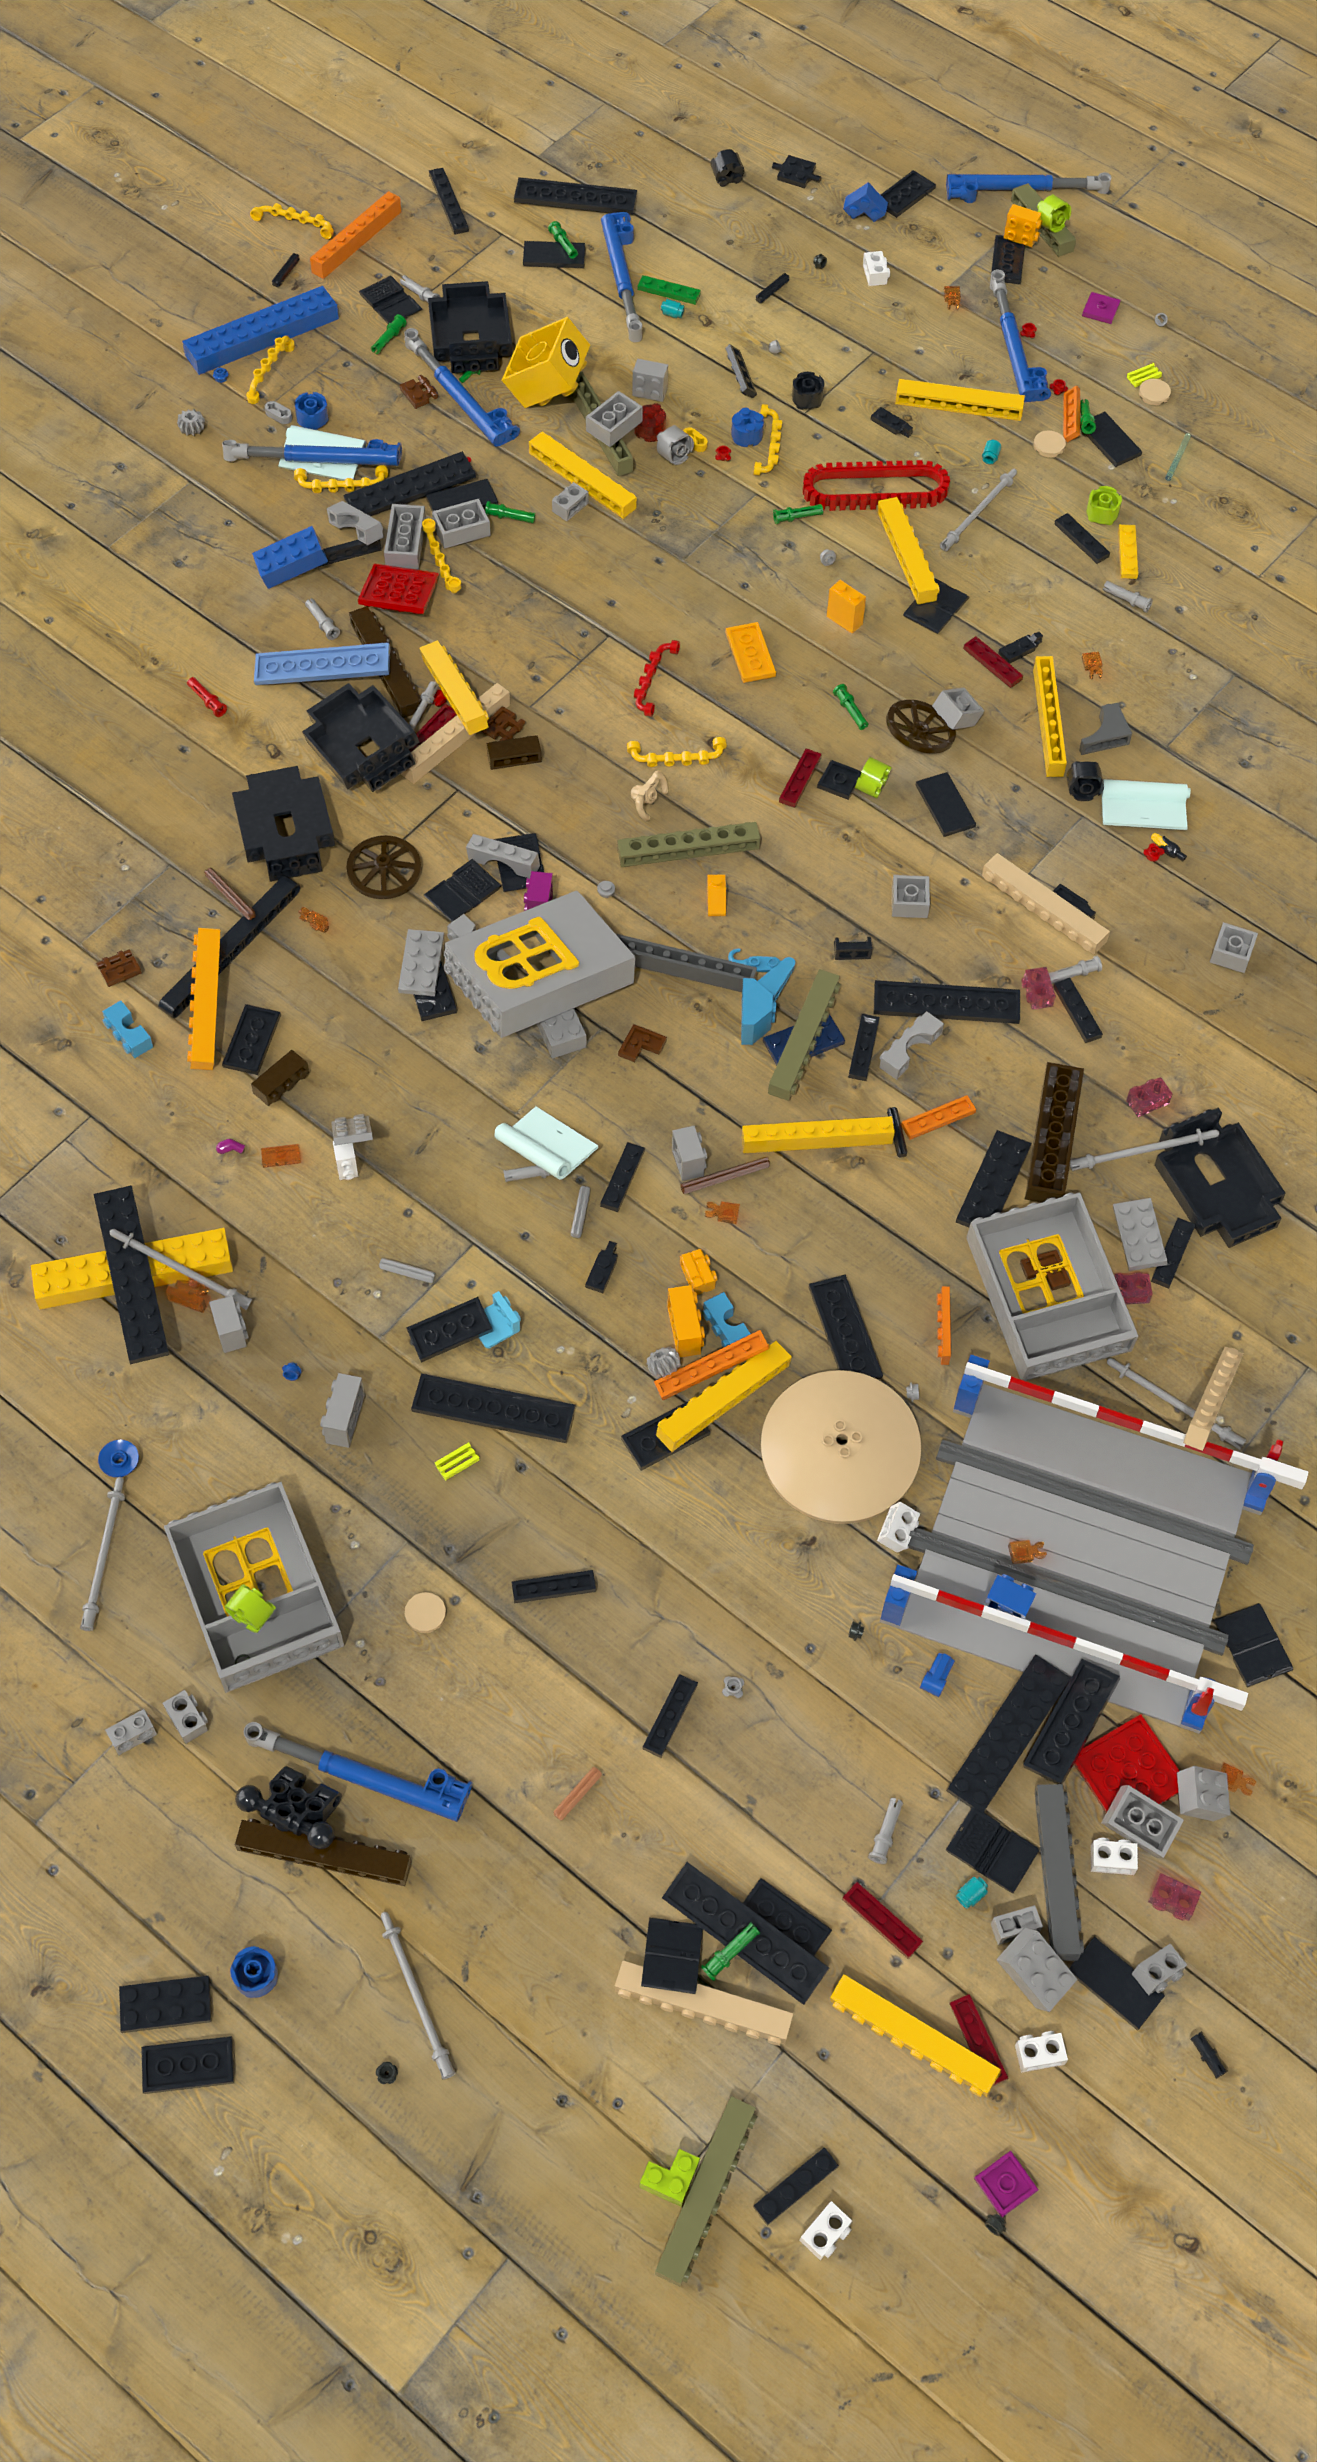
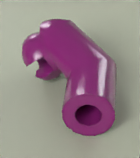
[216,1138,245,1154]

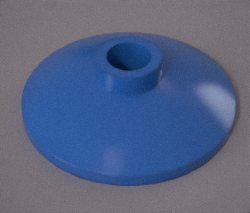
[98,1440,139,1477]

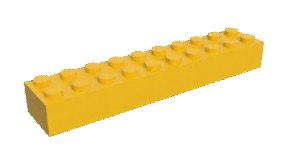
[31,1228,233,1310]

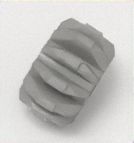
[177,409,205,436]
[647,1347,681,1378]

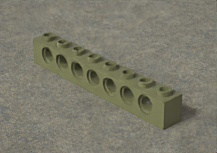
[617,822,760,867]

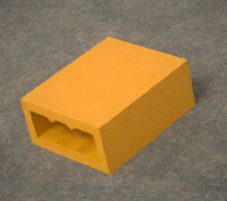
[827,580,866,634]

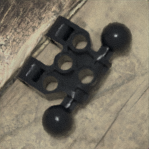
[235,1766,342,1849]

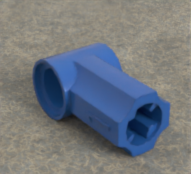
[920,1653,955,1698]

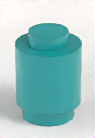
[661,299,685,319]
[982,440,1002,464]
[956,1876,988,1909]

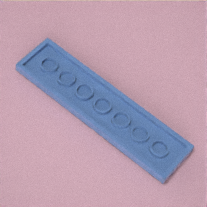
[254,643,390,685]

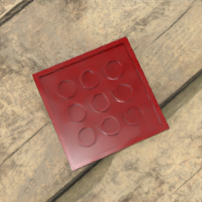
[358,563,439,614]
[1074,1714,1179,1813]

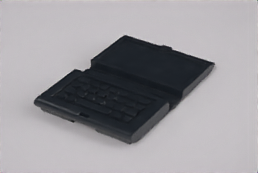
[359,275,422,324]
[903,578,969,634]
[493,833,544,892]
[424,859,501,922]
[1214,1603,1293,1688]
[946,1807,1040,1893]
[641,1917,703,1994]

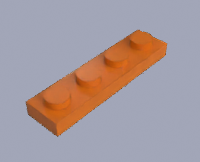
[1063,385,1080,442]
[901,1095,976,1140]
[937,1286,951,1365]

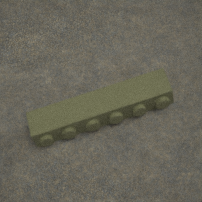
[1011,183,1076,257]

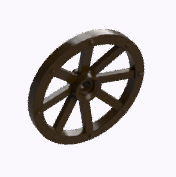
[886,700,956,754]
[346,835,421,899]

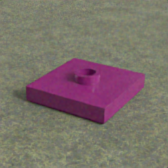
[1082,292,1121,324]
[974,2150,1039,2218]

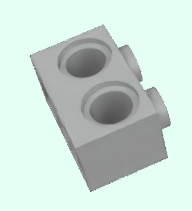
[552,482,589,521]
[163,1690,208,1744]
[106,1709,157,1756]
[991,1905,1043,1945]
[1132,1944,1187,1995]

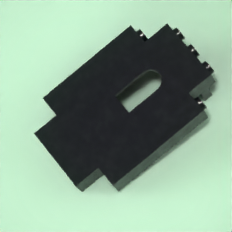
[428,281,513,373]
[302,683,419,792]
[232,766,335,882]
[1154,1107,1286,1248]

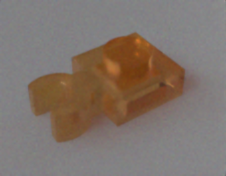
[944,286,961,310]
[1082,652,1103,679]
[298,907,329,933]
[705,1201,740,1224]
[1008,1540,1047,1564]
[1220,1763,1256,1796]

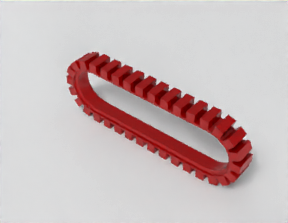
[802,460,950,511]

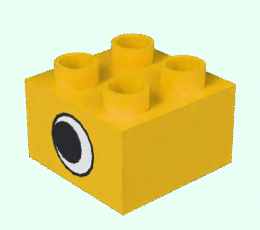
[501,317,590,408]

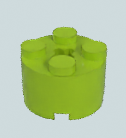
[1037,194,1072,233]
[1086,486,1122,525]
[855,757,892,798]
[224,1584,276,1633]

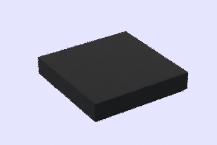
[817,760,862,800]

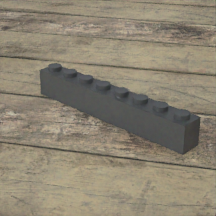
[617,934,757,992]
[1034,1784,1084,1961]

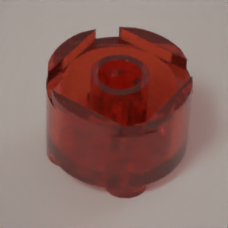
[634,403,666,442]

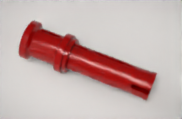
[187,677,227,717]

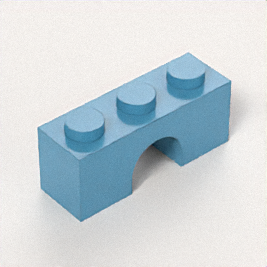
[102,1001,153,1059]
[702,1292,750,1348]

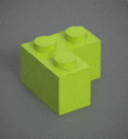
[639,2149,700,2207]

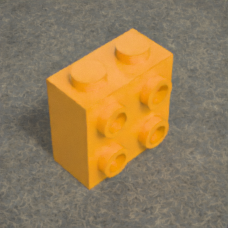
[1004,204,1042,247]

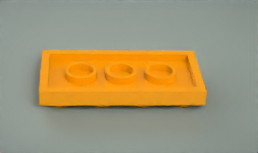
[725,622,776,683]

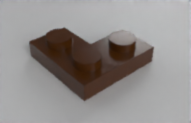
[618,1024,667,1063]
[1020,1250,1071,1291]

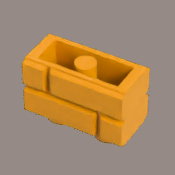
[680,1249,717,1295]

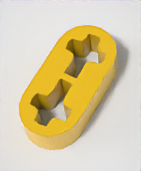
[683,427,708,452]

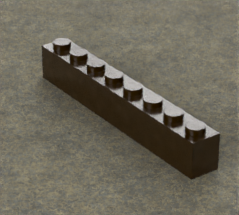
[349,606,422,718]
[235,1818,411,1886]

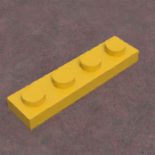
[1118,524,1138,579]

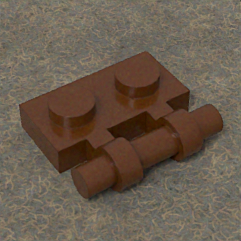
[400,375,439,409]
[481,706,525,741]
[96,949,142,987]

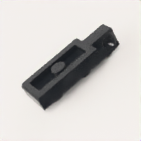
[871,407,913,438]
[998,632,1043,664]
[1053,884,1096,920]
[585,1241,618,1293]

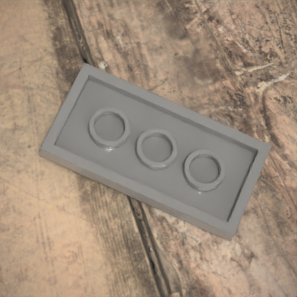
[398,929,444,996]
[331,1114,373,1146]
[1113,1198,1167,1271]

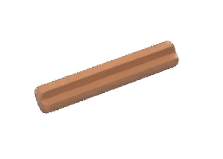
[553,1767,602,1820]

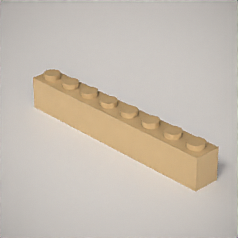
[401,683,510,784]
[982,853,1110,955]
[1183,1347,1244,1451]
[615,1961,793,2046]

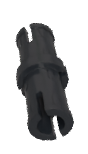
[1190,2031,1228,2079]

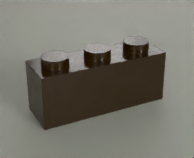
[486,735,542,770]
[251,1050,309,1106]

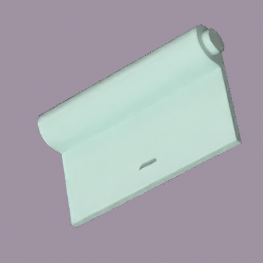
[278,425,367,481]
[1101,779,1191,830]
[495,1107,598,1180]

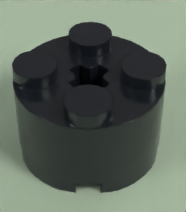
[710,149,744,187]
[792,371,824,410]
[1067,761,1104,801]

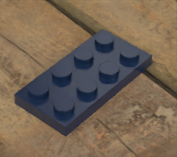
[763,1014,845,1066]

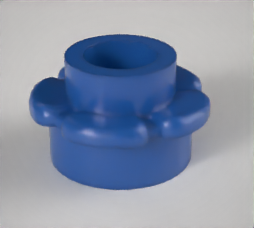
[213,367,229,383]
[282,1363,302,1381]

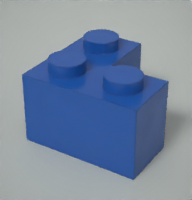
[843,182,888,222]

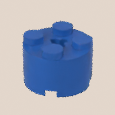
[295,392,329,430]
[731,407,764,447]
[230,1946,278,1998]

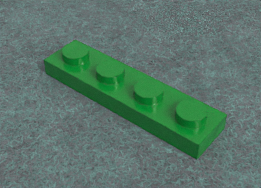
[637,275,701,305]

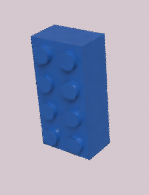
[252,526,328,589]
[984,1574,1037,1619]

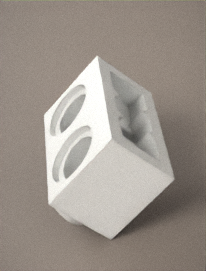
[863,251,890,286]
[333,1141,358,1180]
[877,1502,920,1552]
[1091,1838,1138,1875]
[1015,2031,1068,2073]
[799,2201,852,2260]

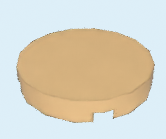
[1139,379,1171,406]
[1033,430,1066,458]
[405,1592,446,1633]

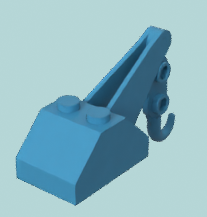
[728,948,795,1045]

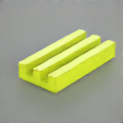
[1127,363,1162,388]
[434,1442,480,1481]

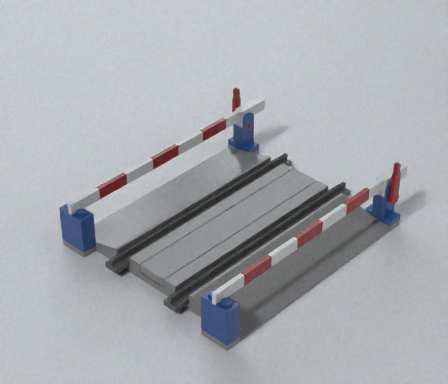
[880,1355,1308,1734]

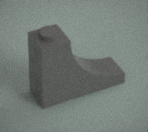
[1079,703,1132,755]

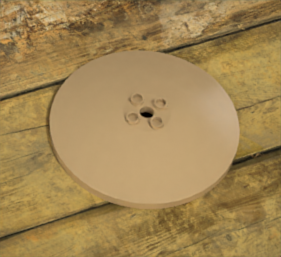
[761,1370,921,1524]

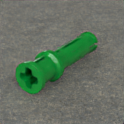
[548,221,578,259]
[371,314,407,355]
[1080,399,1096,434]
[485,501,536,524]
[773,504,823,524]
[833,684,869,730]
[701,1922,760,1981]

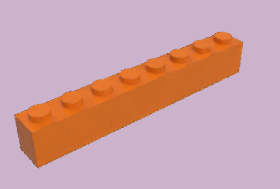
[310,191,401,279]

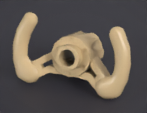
[631,770,668,821]

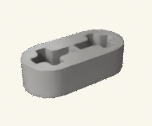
[265,401,292,424]

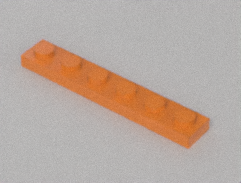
[654,1330,770,1400]

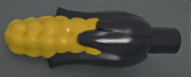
[1151,833,1187,861]

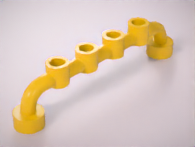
[250,203,334,239]
[246,335,295,404]
[753,404,782,476]
[294,465,388,493]
[422,518,461,594]
[627,737,727,767]

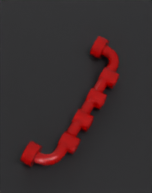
[634,640,680,717]

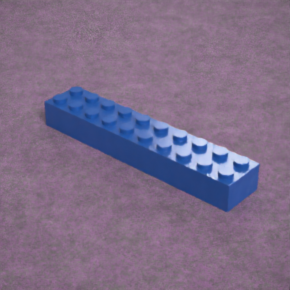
[182,286,339,375]

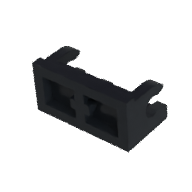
[834,937,872,960]

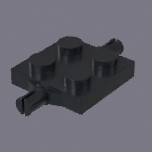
[772,155,821,188]

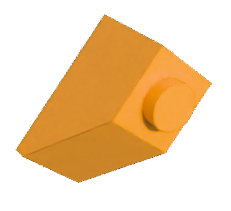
[707,875,726,916]

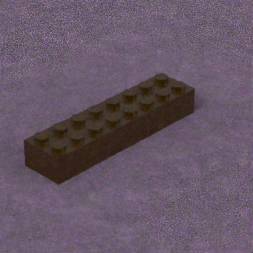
[1024,1062,1084,1203]

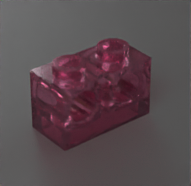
[1021,967,1056,1010]
[1126,1077,1173,1117]
[1114,1273,1153,1304]
[1148,1873,1201,1921]

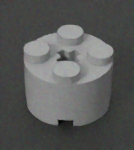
[657,425,694,465]

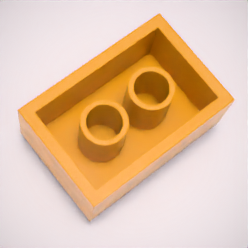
[667,1285,705,1358]

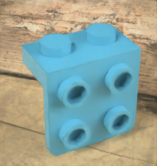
[479,1291,521,1349]

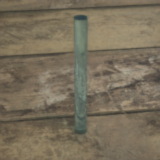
[1165,433,1191,481]

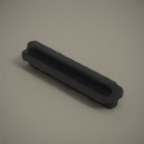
[272,253,300,287]
[755,273,789,303]
[887,1107,907,1158]

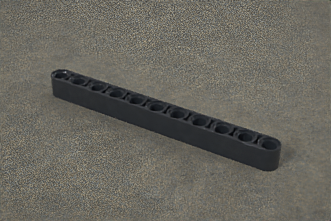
[158,876,300,1018]

